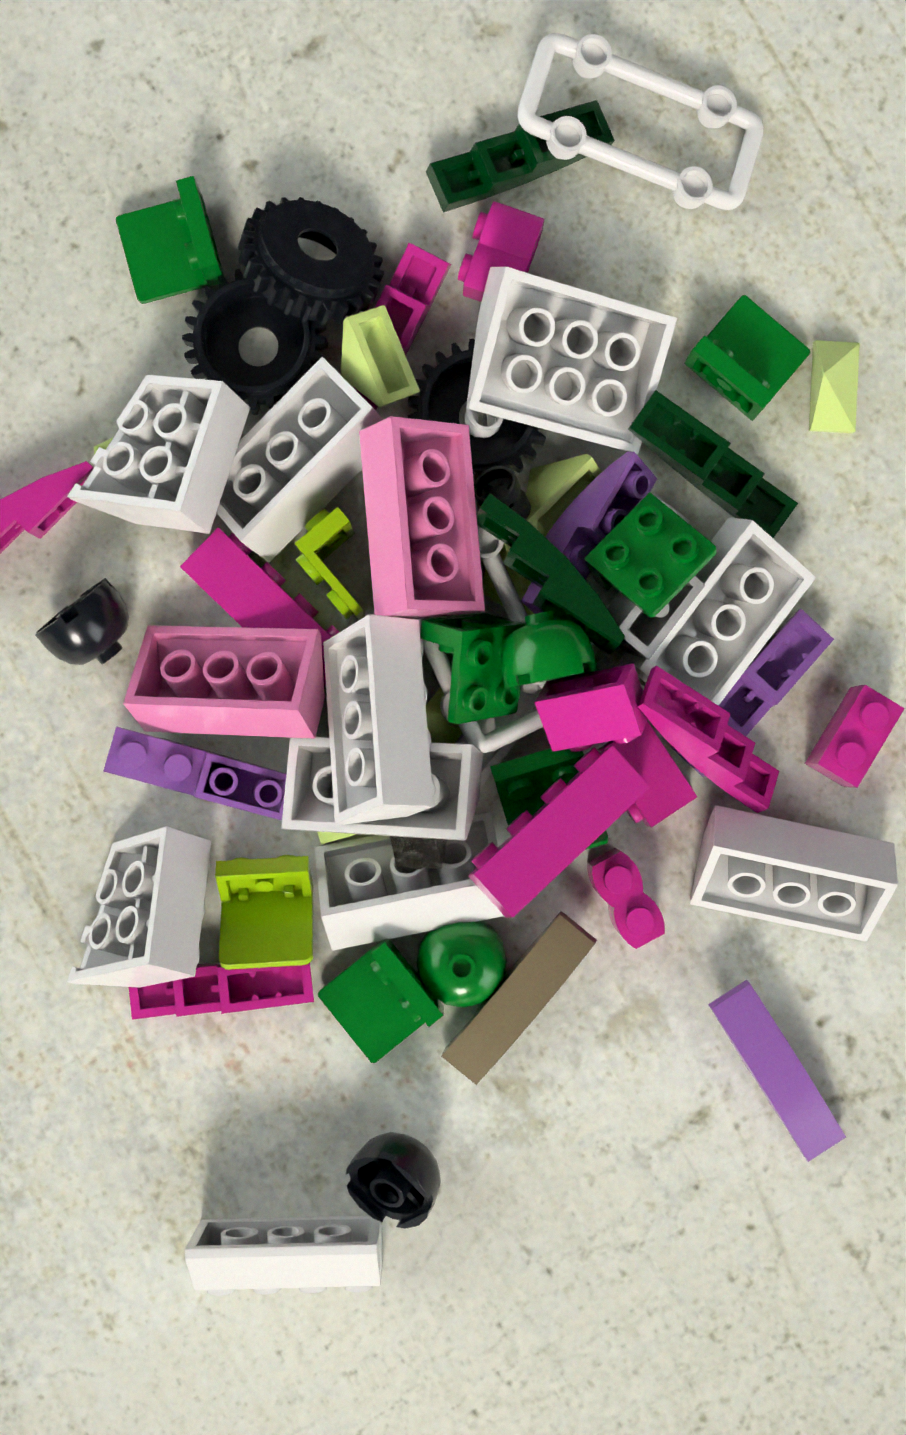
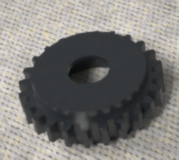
[238,197,384,325]
[182,269,328,415]
[407,339,546,478]

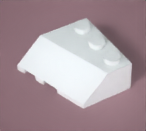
[67,375,250,534]
[67,826,211,988]

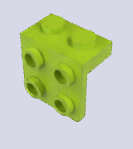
[294,507,365,620]
[215,855,313,970]

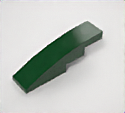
[426,100,615,213]
[628,390,798,538]
[477,494,625,655]

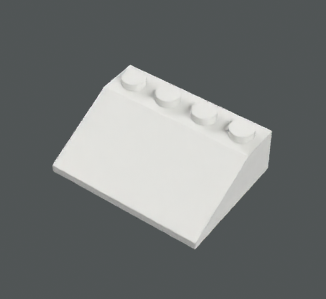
[466,266,677,454]

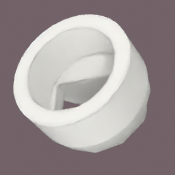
[465,409,503,438]

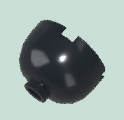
[35,578,129,665]
[346,1132,441,1229]

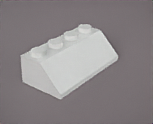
[216,357,384,562]
[619,517,816,706]
[323,614,435,825]
[281,737,483,841]
[690,805,898,942]
[314,812,504,951]
[185,1215,383,1296]

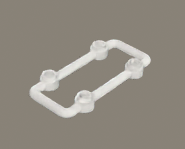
[517,33,764,210]
[415,504,555,753]

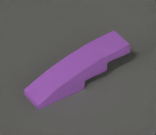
[670,609,834,777]
[708,980,846,1162]

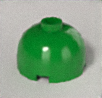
[501,611,597,688]
[416,920,507,1008]

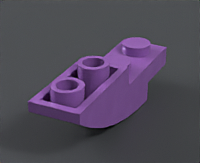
[521,451,657,620]
[103,726,286,820]

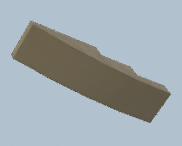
[441,911,597,1085]

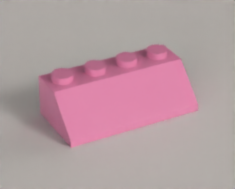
[359,416,485,619]
[123,626,325,739]

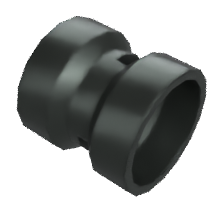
[474,466,531,520]

